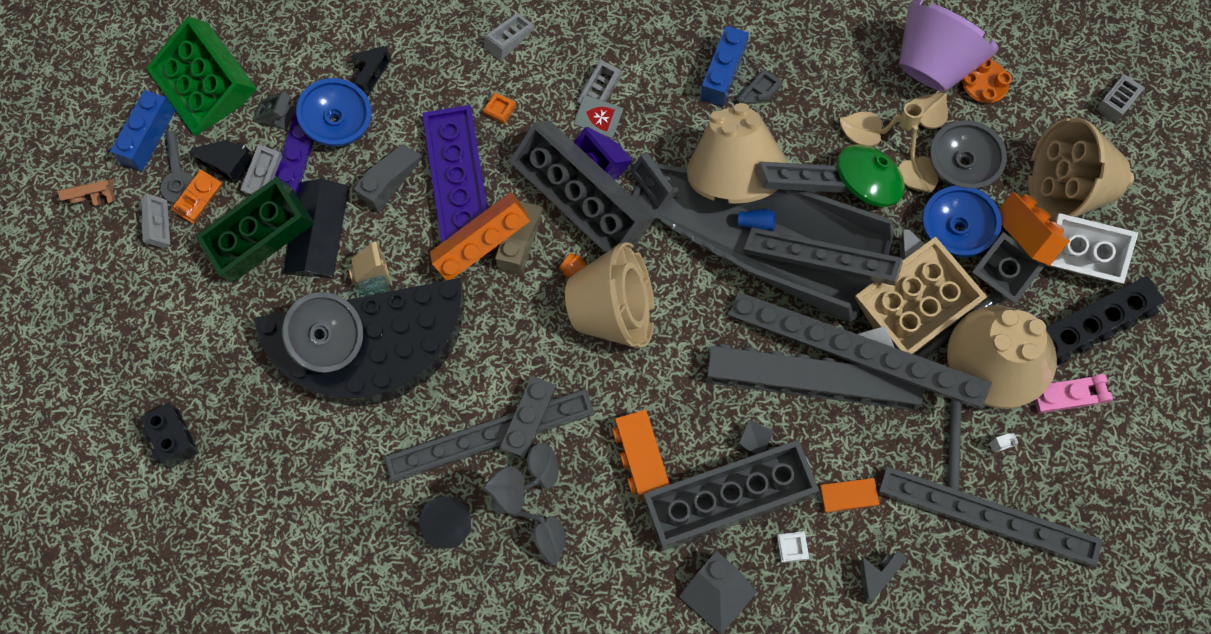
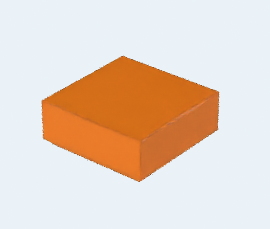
[483,92,516,124]

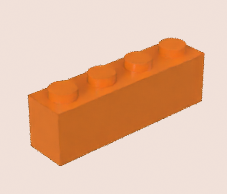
[430,192,530,280]

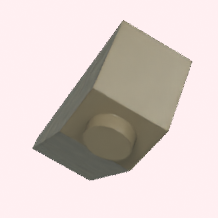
[495,201,544,276]

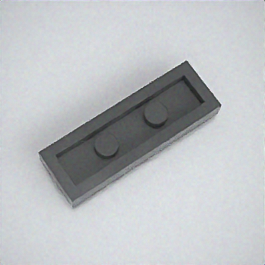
[500,376,557,460]

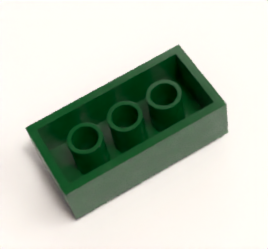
[195,176,315,282]

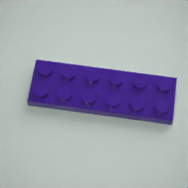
[422,105,488,243]

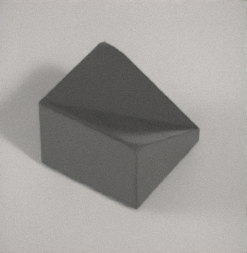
[737,420,774,455]

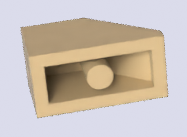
[349,242,391,290]

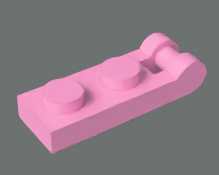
[1034,374,1113,414]

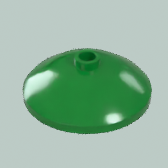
[836,144,905,207]

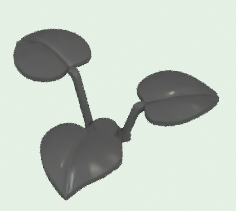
[483,443,565,566]

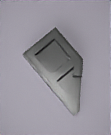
[736,69,783,104]

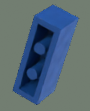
[701,25,749,107]
[110,90,175,172]

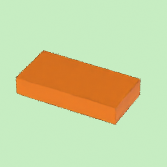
[819,478,880,513]

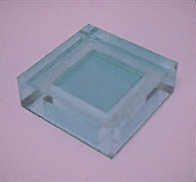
[360,275,391,296]

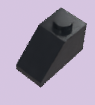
[190,140,252,184]

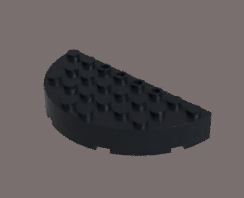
[254,278,465,406]

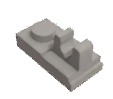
[241,144,282,194]
[138,193,170,248]

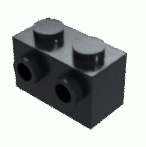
[140,402,199,469]

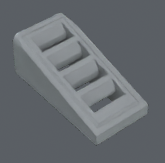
[484,13,535,61]
[577,60,623,104]
[1096,74,1145,123]

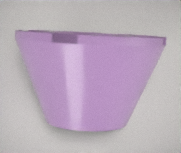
[899,0,998,92]

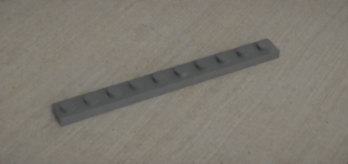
[729,292,992,410]

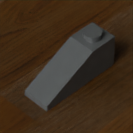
[354,144,423,213]

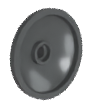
[930,120,1007,189]
[282,292,363,373]

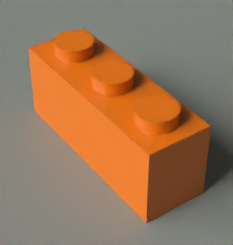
[999,192,1070,266]
[612,410,670,500]

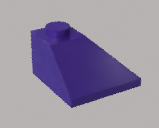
[574,127,633,180]

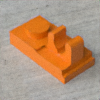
[172,170,223,224]

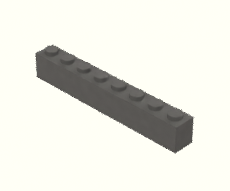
[706,344,923,411]

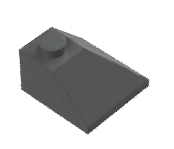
[971,232,1046,305]
[679,551,757,634]

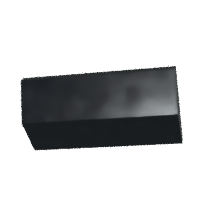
[283,178,349,279]

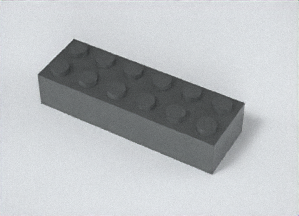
[509,121,655,253]
[643,440,819,551]

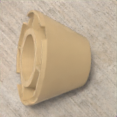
[565,242,654,348]

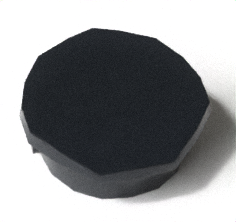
[418,496,471,549]

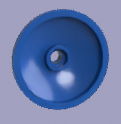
[296,78,371,147]
[922,186,1002,257]

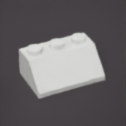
[1045,213,1138,284]

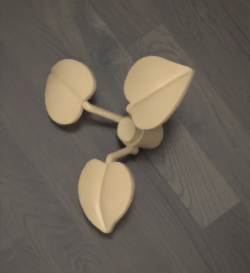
[840,93,948,192]

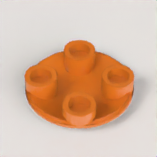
[961,58,1012,103]

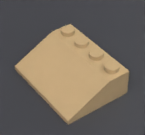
[855,237,987,354]

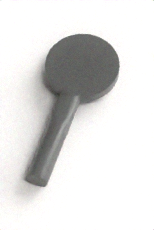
[160,130,194,204]

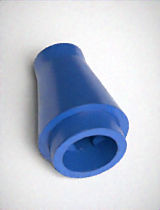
[738,208,776,231]

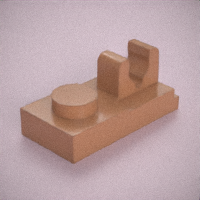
[57,178,115,206]

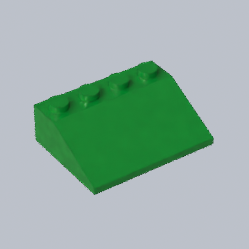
[146,16,257,136]

